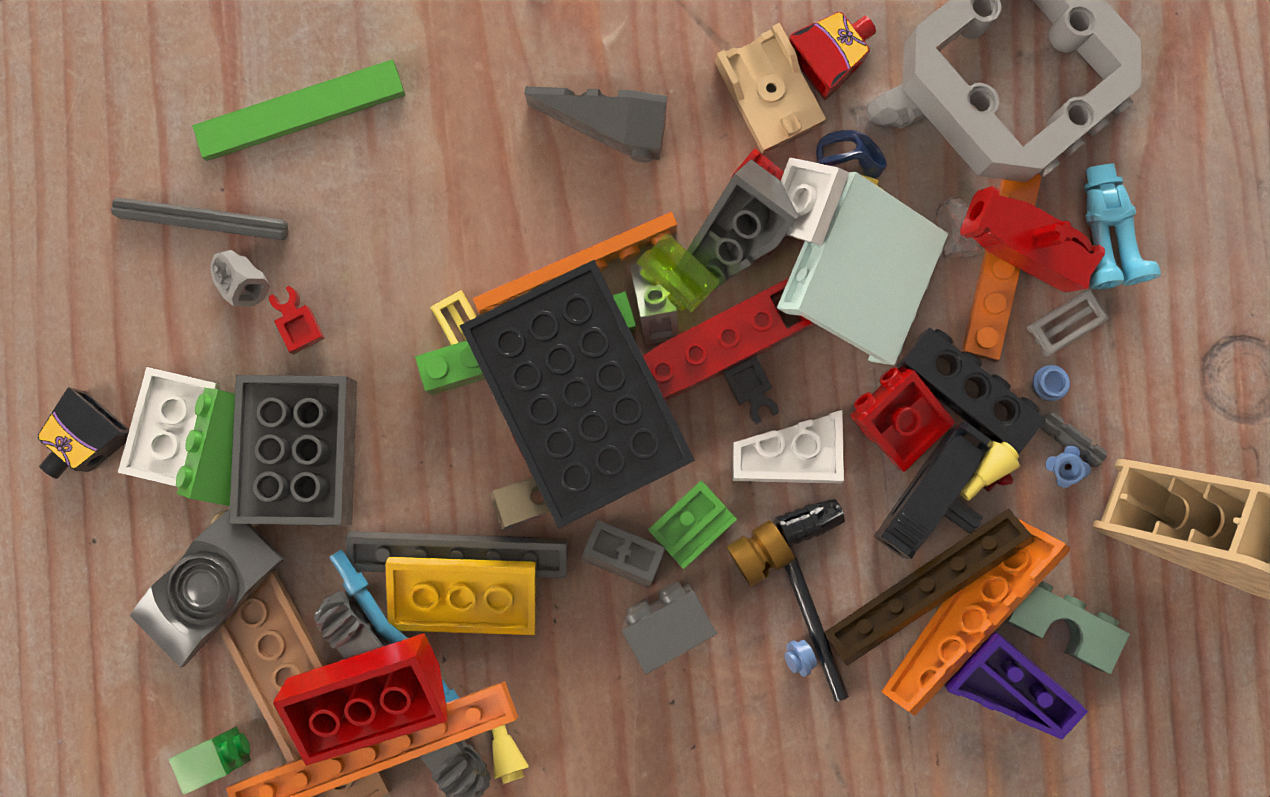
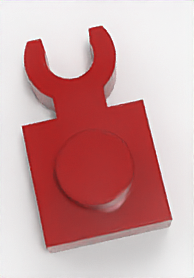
[269,286,325,355]

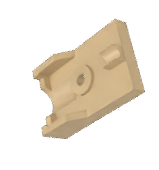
[715,23,827,154]

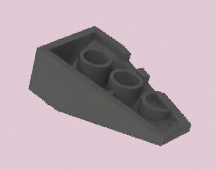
[524,86,667,163]
[669,160,798,303]

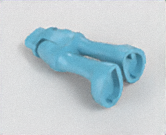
[1084,163,1161,290]

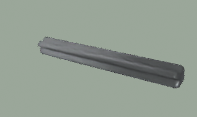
[111,197,288,240]

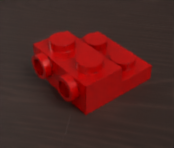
[849,366,956,472]

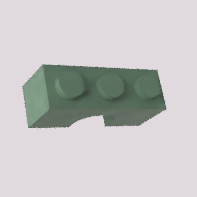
[1005,581,1130,674]

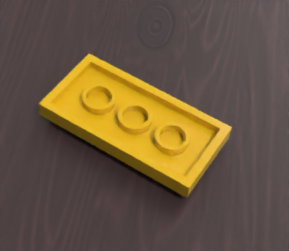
[385,557,536,635]

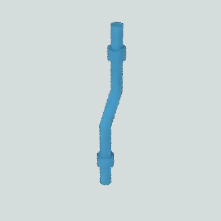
[329,550,459,703]

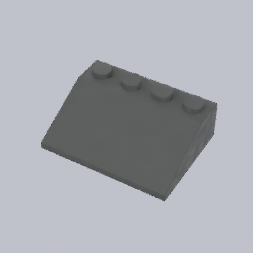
[229,375,357,525]

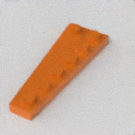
[881,519,1070,716]

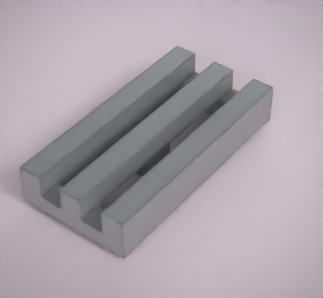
[1026,289,1109,357]

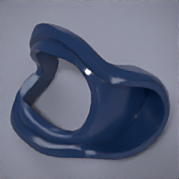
[816,130,887,179]

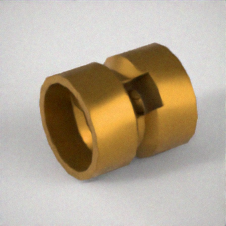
[726,520,795,587]

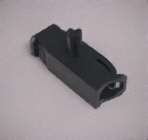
[873,422,993,559]

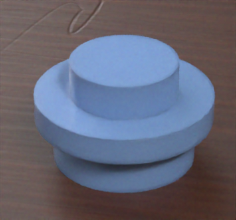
[1032,365,1070,401]
[784,640,817,677]

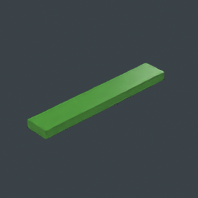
[192,59,406,161]

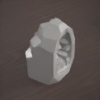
[866,83,926,129]
[211,250,270,307]

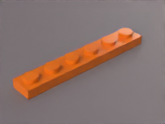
[961,173,1042,362]
[472,211,678,315]

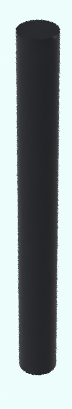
[785,557,849,702]

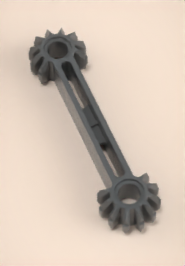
[313,591,491,797]

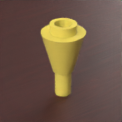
[960,441,1020,501]
[491,725,529,784]

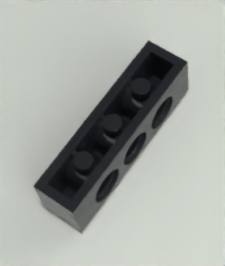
[895,328,1046,454]

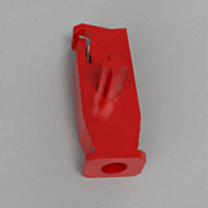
[960,186,1105,293]

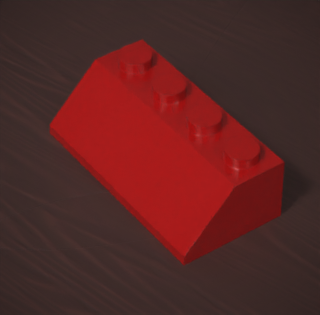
[273,633,448,766]

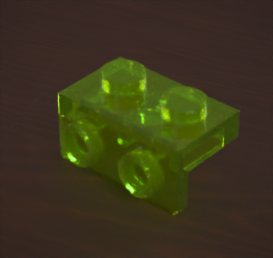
[636,234,720,313]

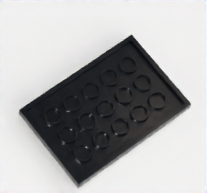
[459,260,695,529]

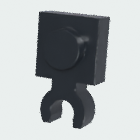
[723,356,778,425]

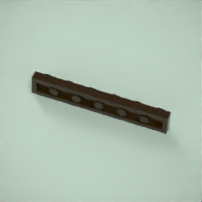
[824,508,1034,666]

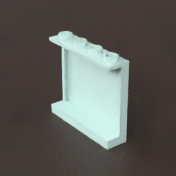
[777,172,949,365]

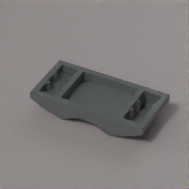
[130,509,285,667]

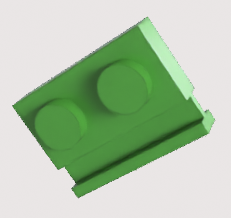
[648,480,737,569]

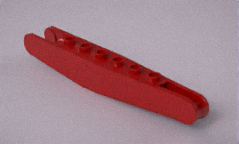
[512,278,817,461]

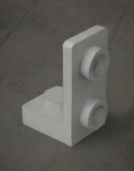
[630,259,679,345]

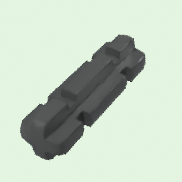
[1040,412,1107,467]

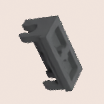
[582,520,665,588]

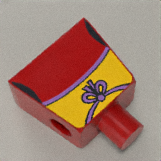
[789,12,876,101]

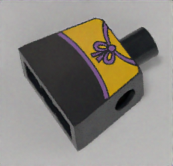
[38,387,129,479]

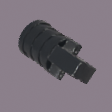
[775,499,845,547]

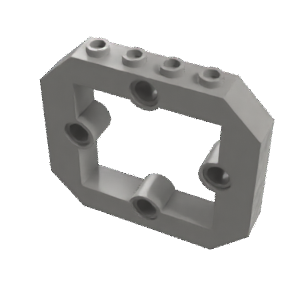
[902,0,1141,182]

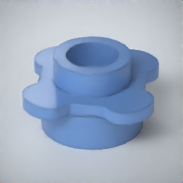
[1045,446,1091,488]

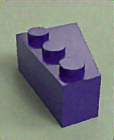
[945,630,1088,740]

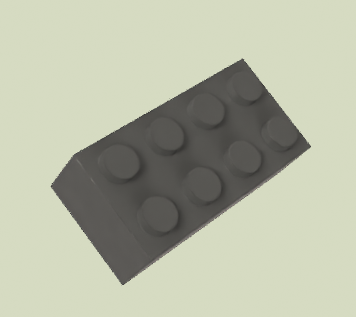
[622,581,717,674]

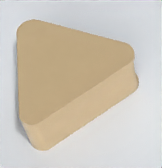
[1092,459,1270,600]

